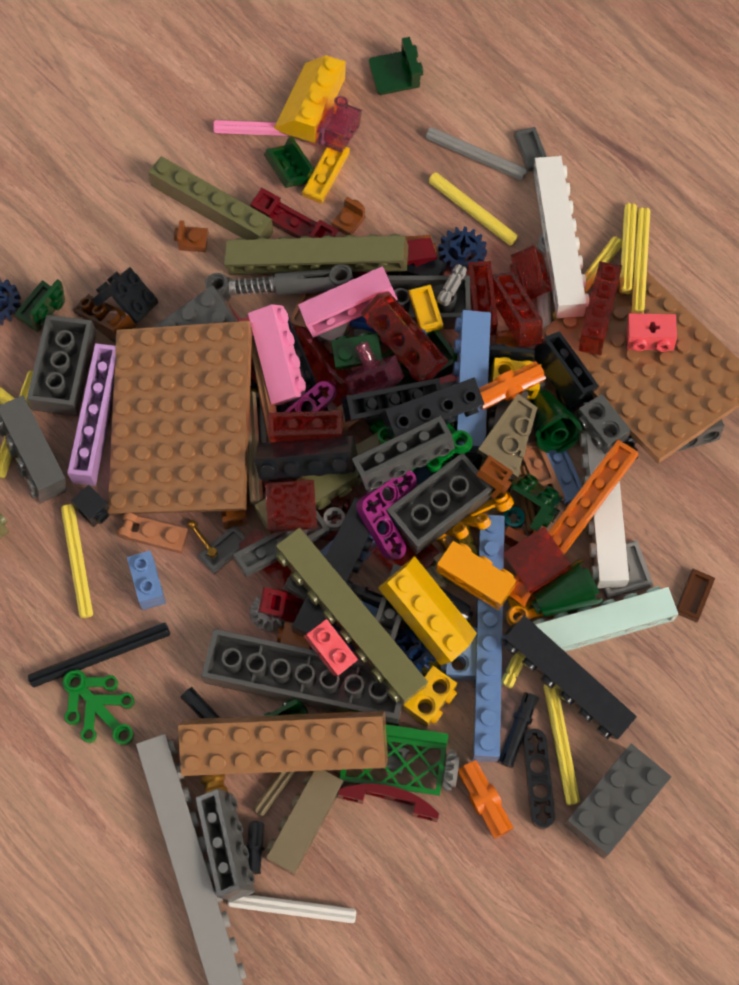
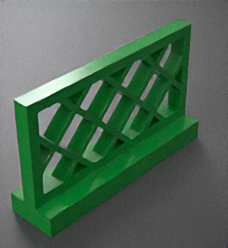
[340,724,449,796]

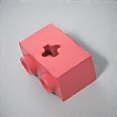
[626,313,677,352]
[303,619,358,676]

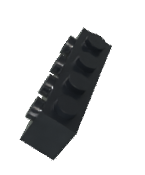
[380,377,485,440]
[254,435,358,480]

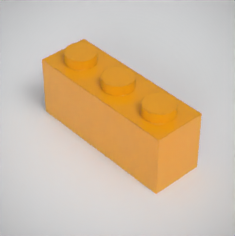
[436,541,516,611]

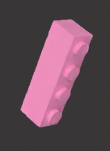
[298,266,398,338]
[248,304,306,405]

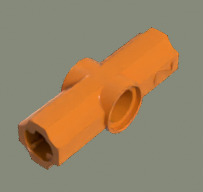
[479,361,546,410]
[458,760,514,839]

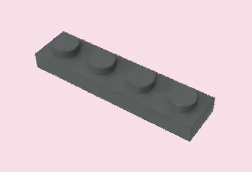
[233,511,330,578]

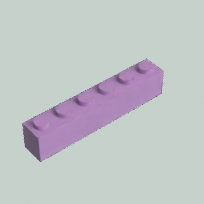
[68,343,116,486]

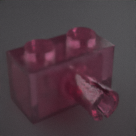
[317,96,362,153]
[345,341,404,395]

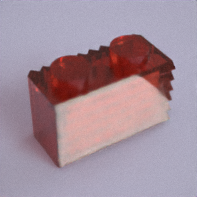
[510,245,552,301]

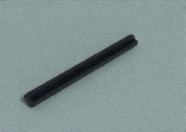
[28,623,170,687]

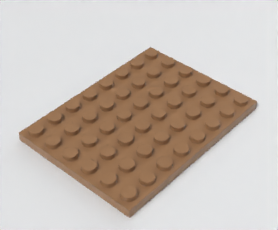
[535,270,739,464]
[108,321,252,515]

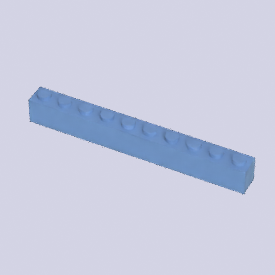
[472,515,505,762]

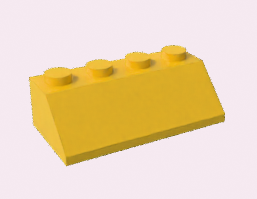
[274,55,346,143]
[378,556,477,665]

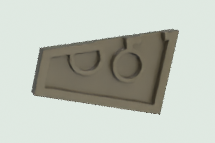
[476,394,537,479]

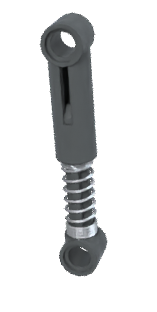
[205,264,354,301]

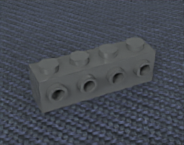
[352,416,455,491]
[196,789,255,901]

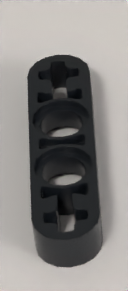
[523,729,555,829]

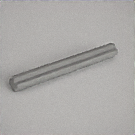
[426,127,527,180]

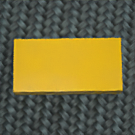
[408,285,443,333]

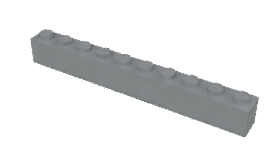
[136,734,247,985]

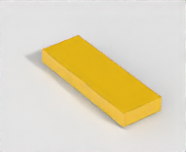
[302,140,350,204]

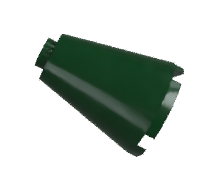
[530,390,582,453]
[531,558,603,617]

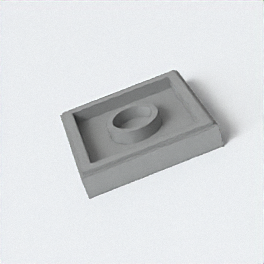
[592,540,653,599]

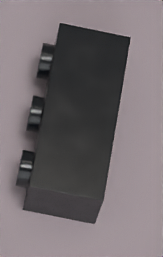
[534,331,599,408]

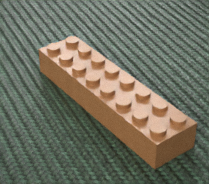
[178,711,388,776]

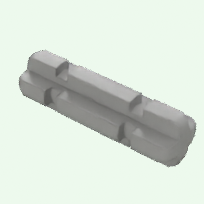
[437,264,467,306]

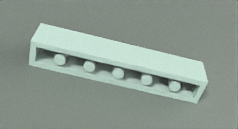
[533,586,678,652]

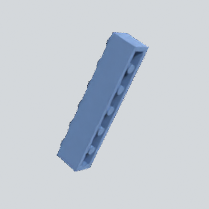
[453,310,491,454]

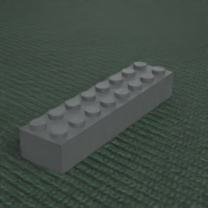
[201,629,403,726]

